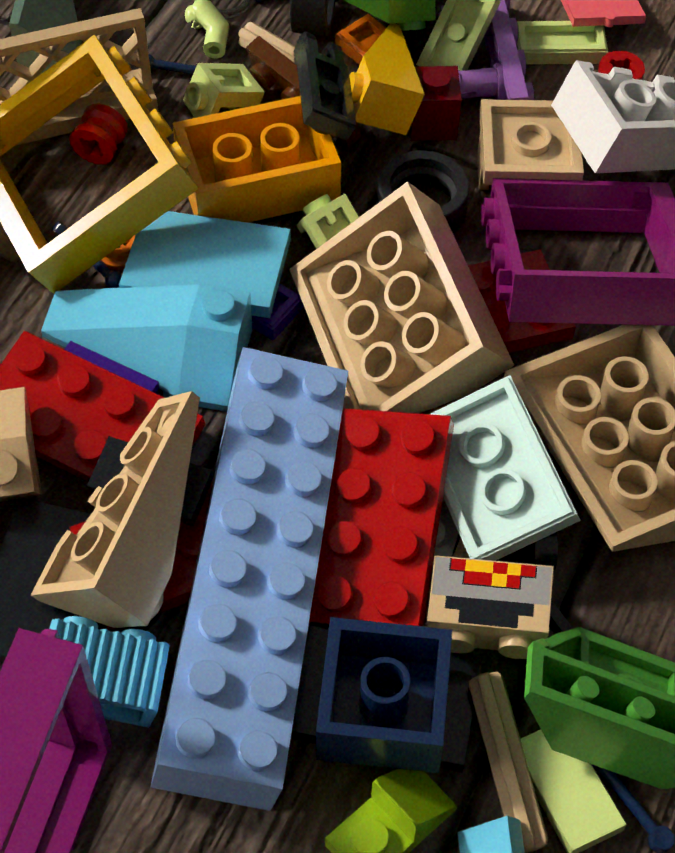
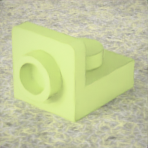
[184,63,265,118]
[296,194,359,249]

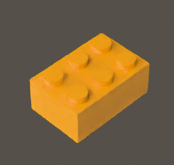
[172,96,341,223]

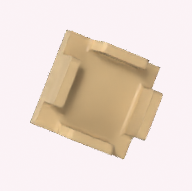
[477,99,584,190]

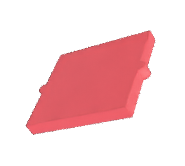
[561,0,646,27]

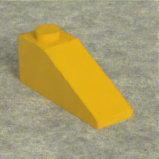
[349,23,425,135]

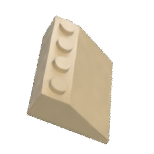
[289,182,514,414]
[504,325,675,552]

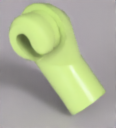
[185,0,229,59]

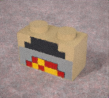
[427,555,554,659]

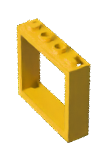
[0,35,199,294]

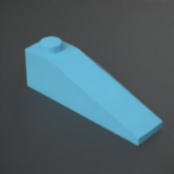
[41,284,252,412]

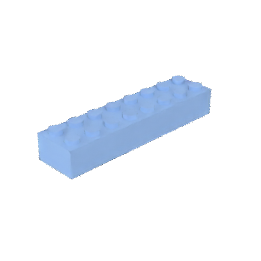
[150,347,349,811]

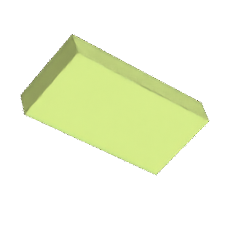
[516,21,608,64]
[520,729,627,853]

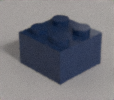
[316,617,452,773]

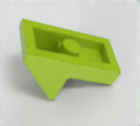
[325,769,457,853]

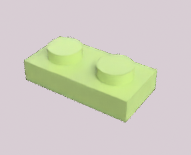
[416,0,501,70]

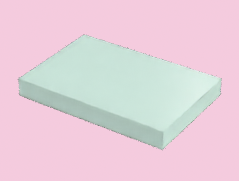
[431,375,581,561]

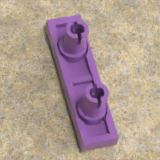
[439,0,534,100]

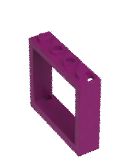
[481,178,675,326]
[0,628,112,853]

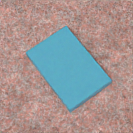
[119,211,291,318]

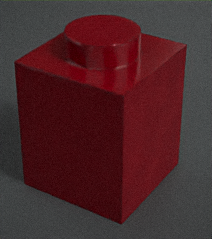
[410,66,462,141]

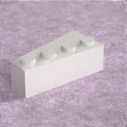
[551,60,675,173]

